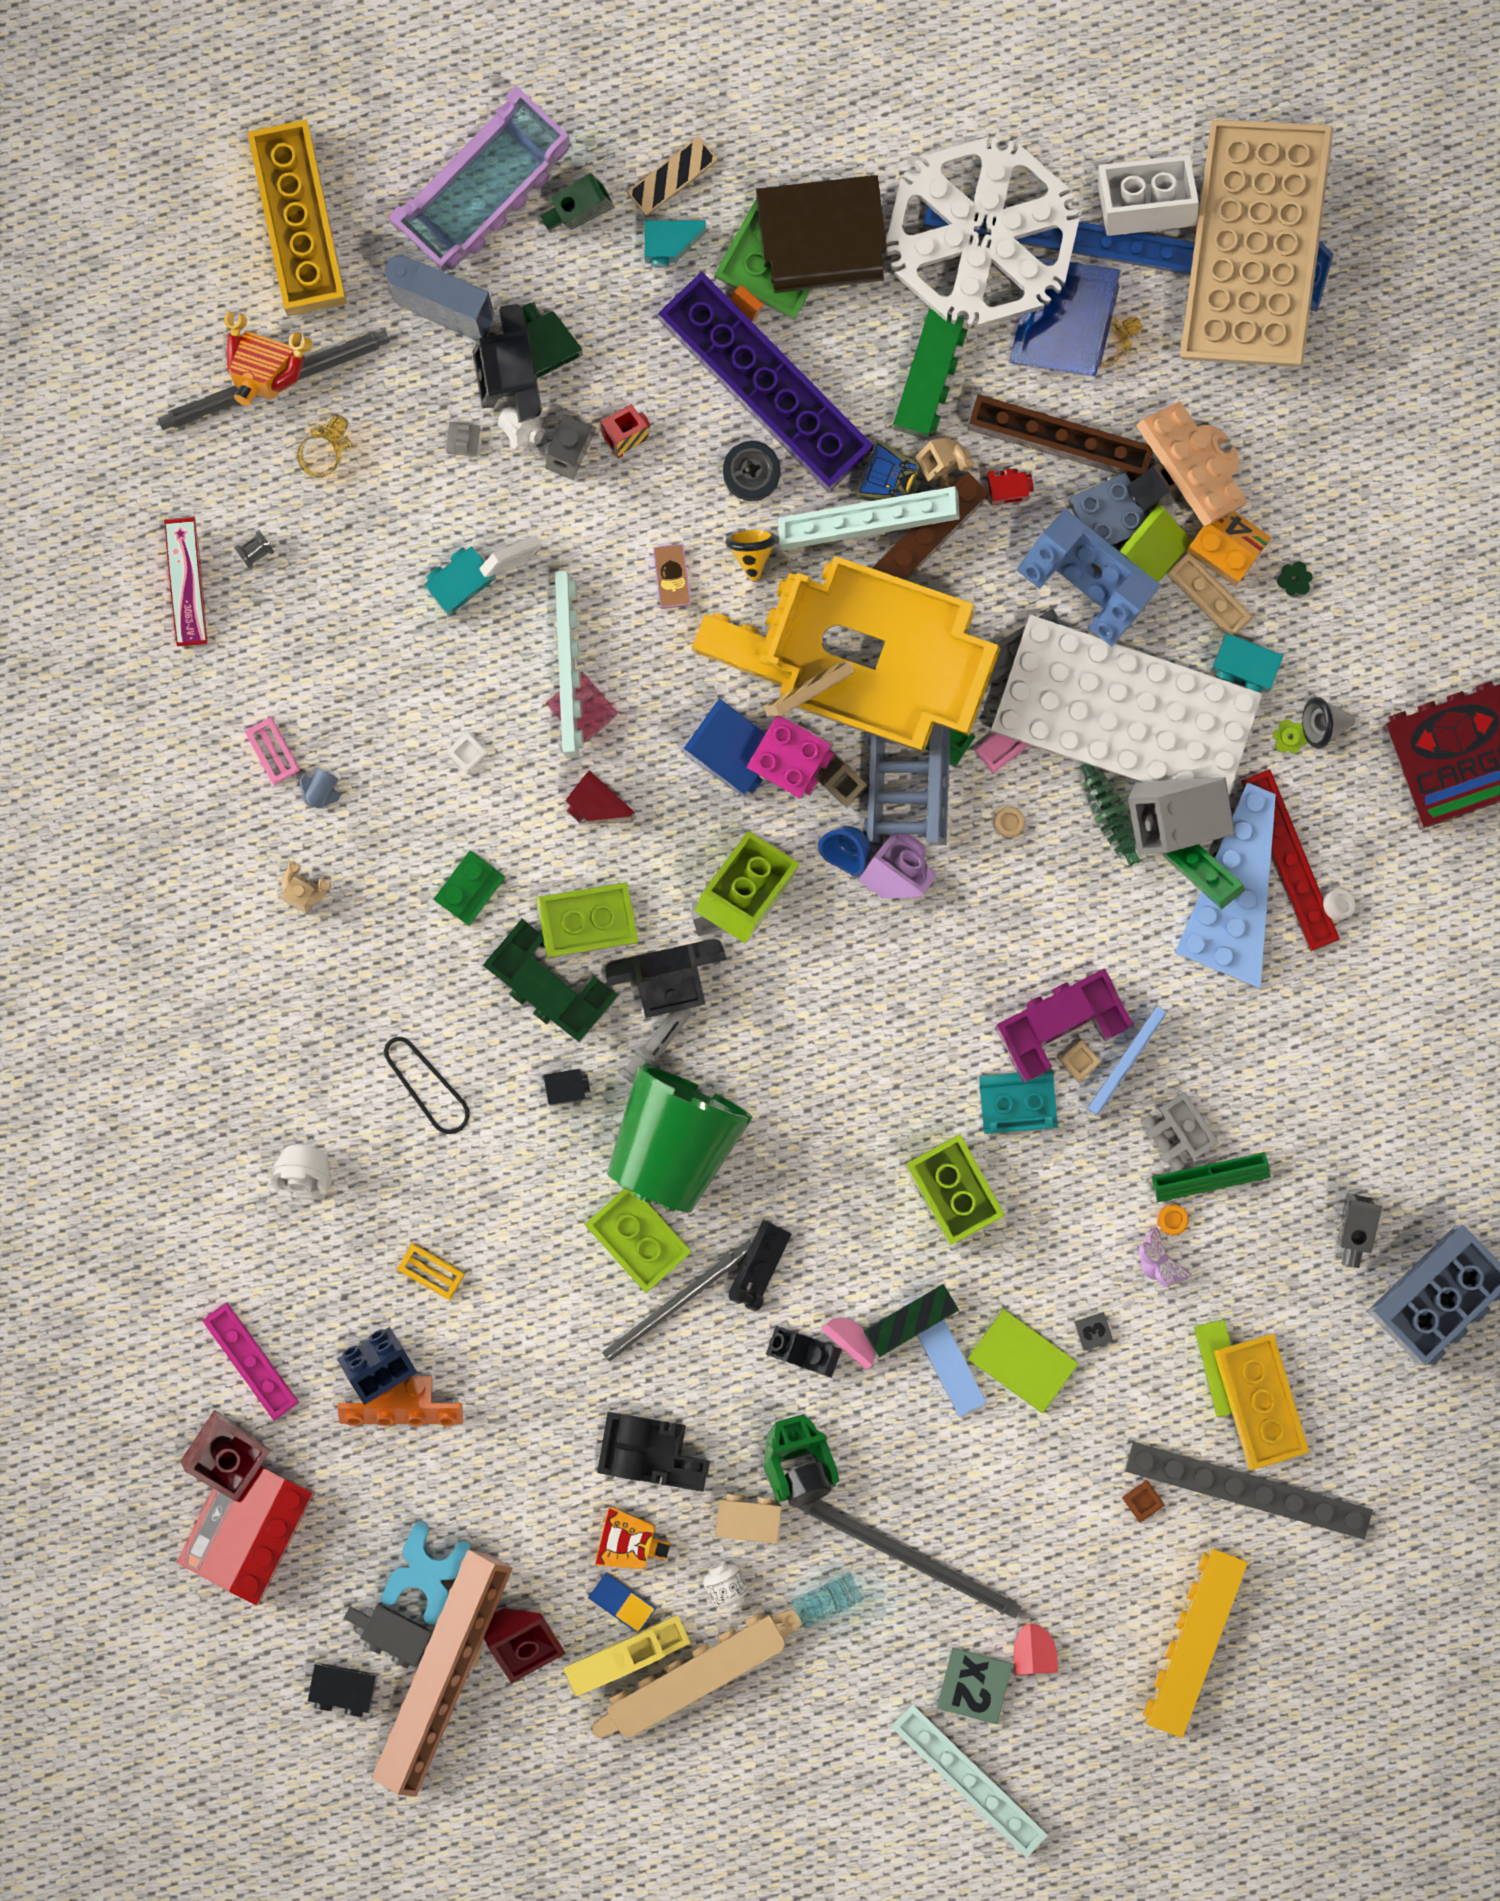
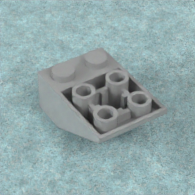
[1128,777,1235,854]

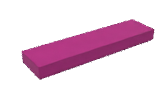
[202,1302,300,1421]

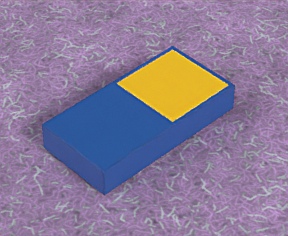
[588,1572,657,1633]

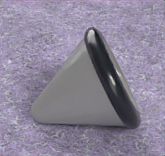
[1302,697,1355,749]

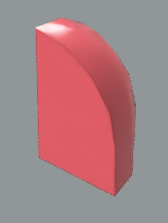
[1014,1623,1058,1675]

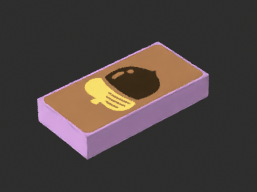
[653,544,691,609]

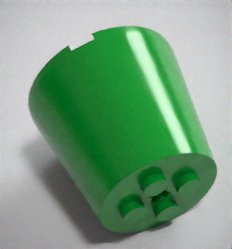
[607,1065,752,1213]

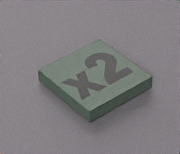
[937,1647,1013,1724]

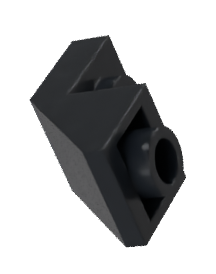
[766,1326,842,1378]

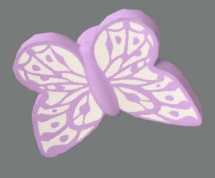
[1139,1227,1192,1287]

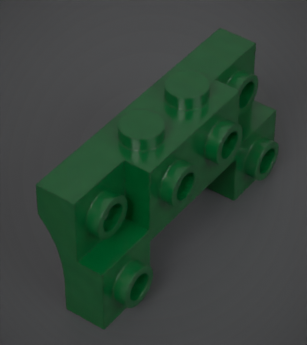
[483,918,619,1043]

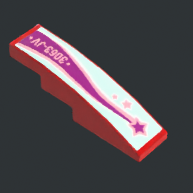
[164,516,208,647]

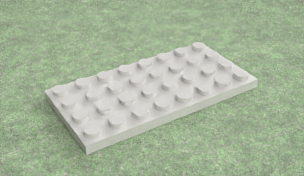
[990,615,1263,795]

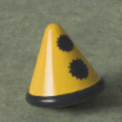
[725,530,777,582]

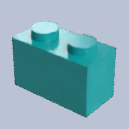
[424,546,496,616]
[1211,633,1284,693]

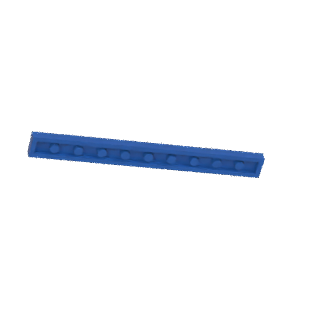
[924,206,1195,275]

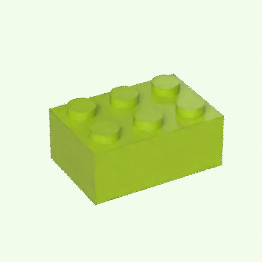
[694,830,800,944]
[905,1134,1005,1246]

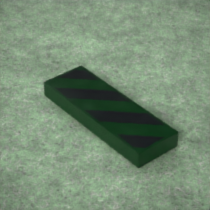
[864,1284,959,1357]

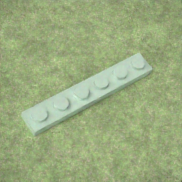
[778,487,960,550]
[555,571,584,758]
[891,1704,1048,1858]

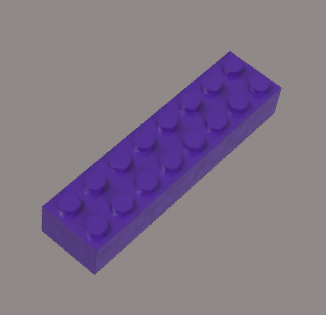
[658,271,873,493]

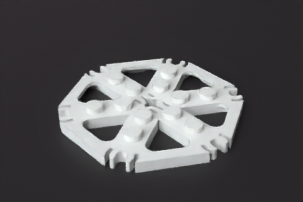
[886,137,1080,328]

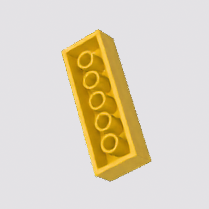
[247,119,347,316]

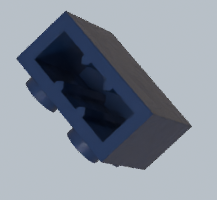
[337,1327,417,1405]

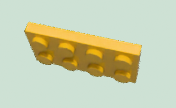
[1214,1333,1310,1471]

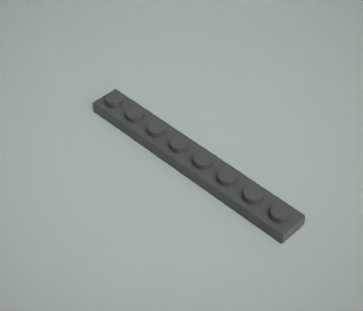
[1125,1442,1373,1540]

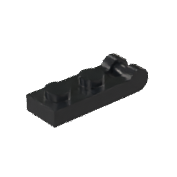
[728,1220,792,1312]

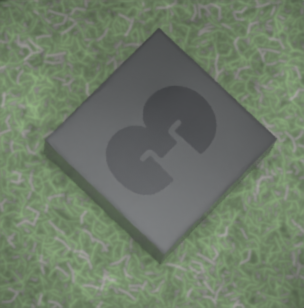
[1074,1312,1113,1351]

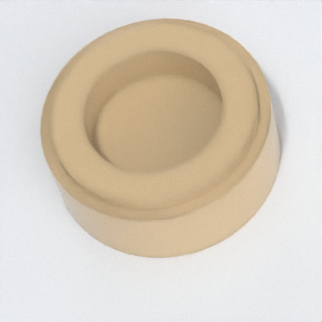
[994,807,1025,838]

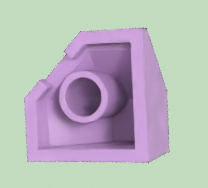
[858,834,936,898]

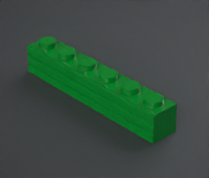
[1152,1152,1271,1203]

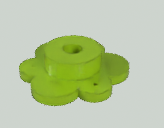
[1273,719,1307,754]

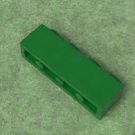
[893,308,968,440]

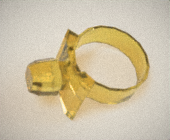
[1081,315,1143,368]
[297,415,352,478]

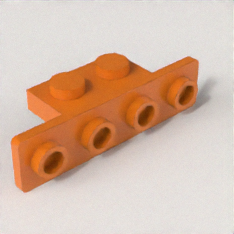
[338,1376,463,1426]

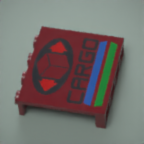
[1383,681,1500,830]

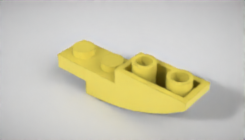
[563,1615,691,1696]

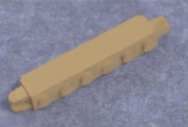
[591,1608,802,1739]

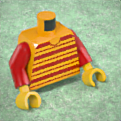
[224,312,313,406]

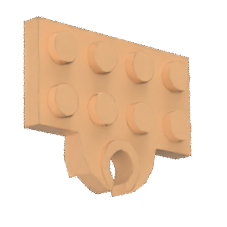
[1136,401,1248,527]

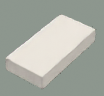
[479,535,542,577]

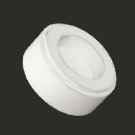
[1323,888,1355,921]

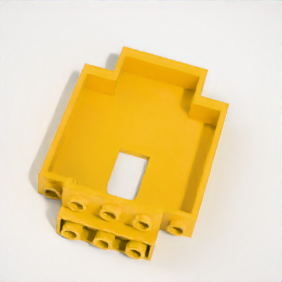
[756,556,1001,753]

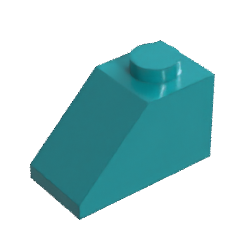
[645,220,706,268]

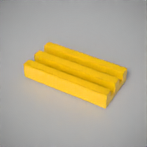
[396,1243,465,1300]

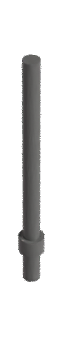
[602,1239,752,1362]

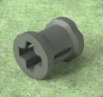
[234,530,274,569]

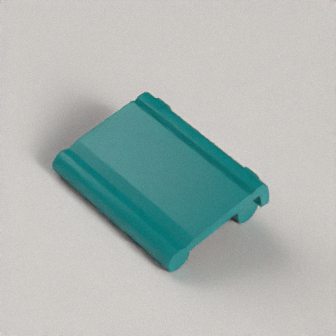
[979,1069,1059,1135]

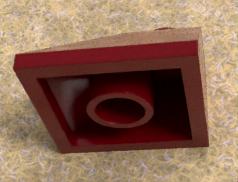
[565,770,636,824]
[484,1608,566,1684]

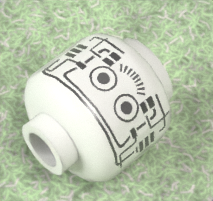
[703,1561,748,1610]

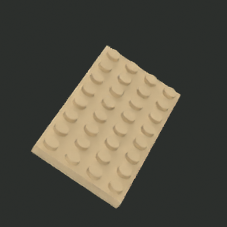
[1180,119,1334,367]

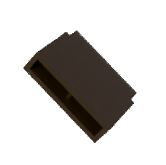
[756,175,887,294]

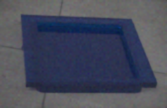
[1009,257,1121,377]

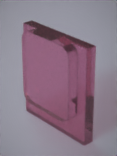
[545,671,618,742]

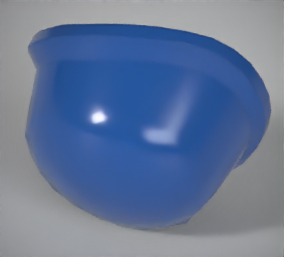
[818,825,871,876]

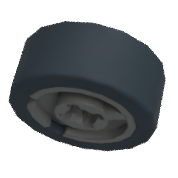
[723,441,781,501]

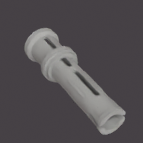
[619,1009,694,1084]

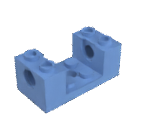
[1016,508,1161,647]

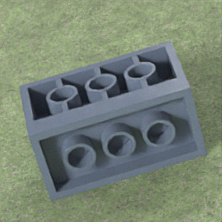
[1367,1225,1500,1365]

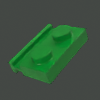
[433,851,506,927]

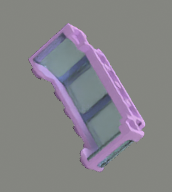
[388,85,570,272]

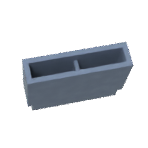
[385,256,495,341]

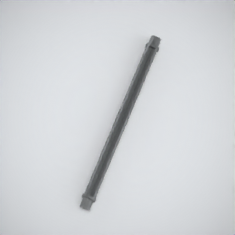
[158,330,390,430]
[794,1501,1022,1619]

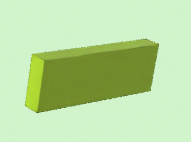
[1194,1319,1232,1417]

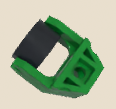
[764,1414,839,1506]

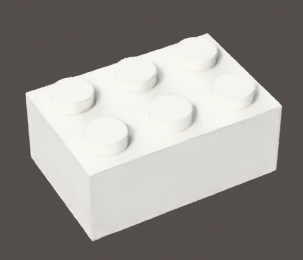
[1098,155,1199,236]

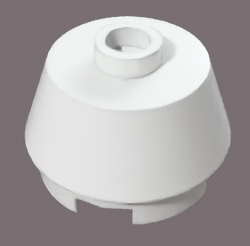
[271,1145,332,1200]

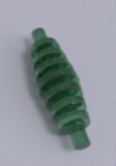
[1080,764,1141,867]

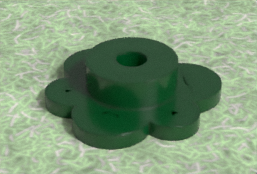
[1277,561,1313,596]

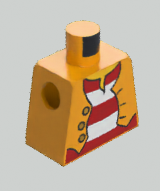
[594,1506,671,1569]

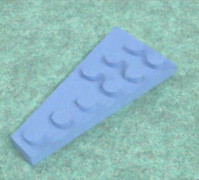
[1175,783,1276,989]

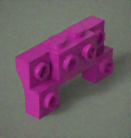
[995,968,1133,1084]

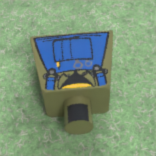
[855,440,932,501]

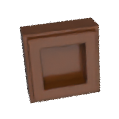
[1122,1480,1165,1523]

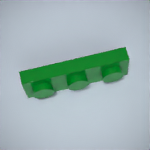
[1162,844,1245,910]

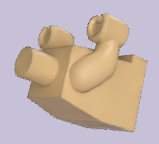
[915,438,974,489]
[280,860,331,915]

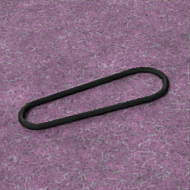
[384,1037,470,1134]

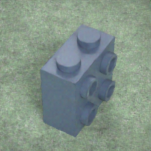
[1068,473,1150,548]

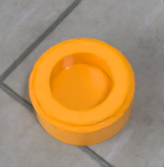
[1157,1204,1189,1236]

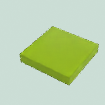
[1119,505,1192,583]

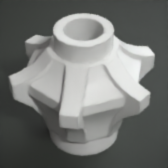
[498,406,545,451]

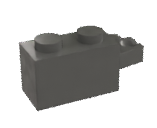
[344,1603,433,1669]

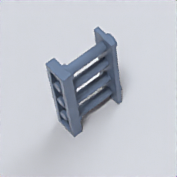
[863,724,951,845]

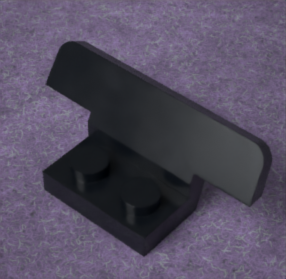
[472,304,542,423]
[605,939,726,1018]

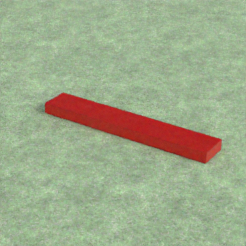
[1241,769,1340,952]

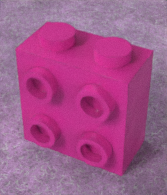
[746,715,835,798]

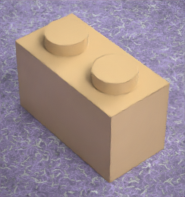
[715,1494,781,1544]

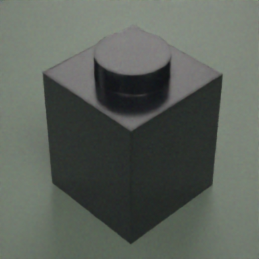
[543,1068,591,1106]

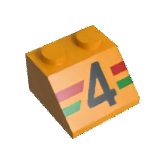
[1186,511,1272,587]

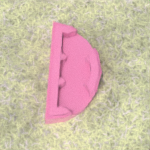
[821,1317,875,1370]

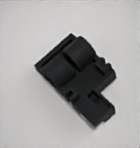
[597,1412,710,1492]

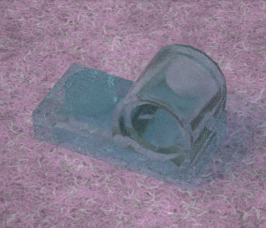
[791,1571,864,1628]

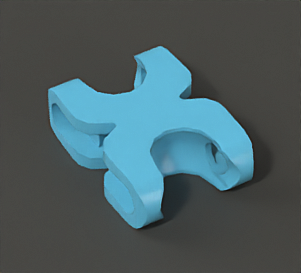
[381,1520,471,1626]

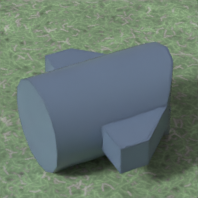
[299,768,341,808]

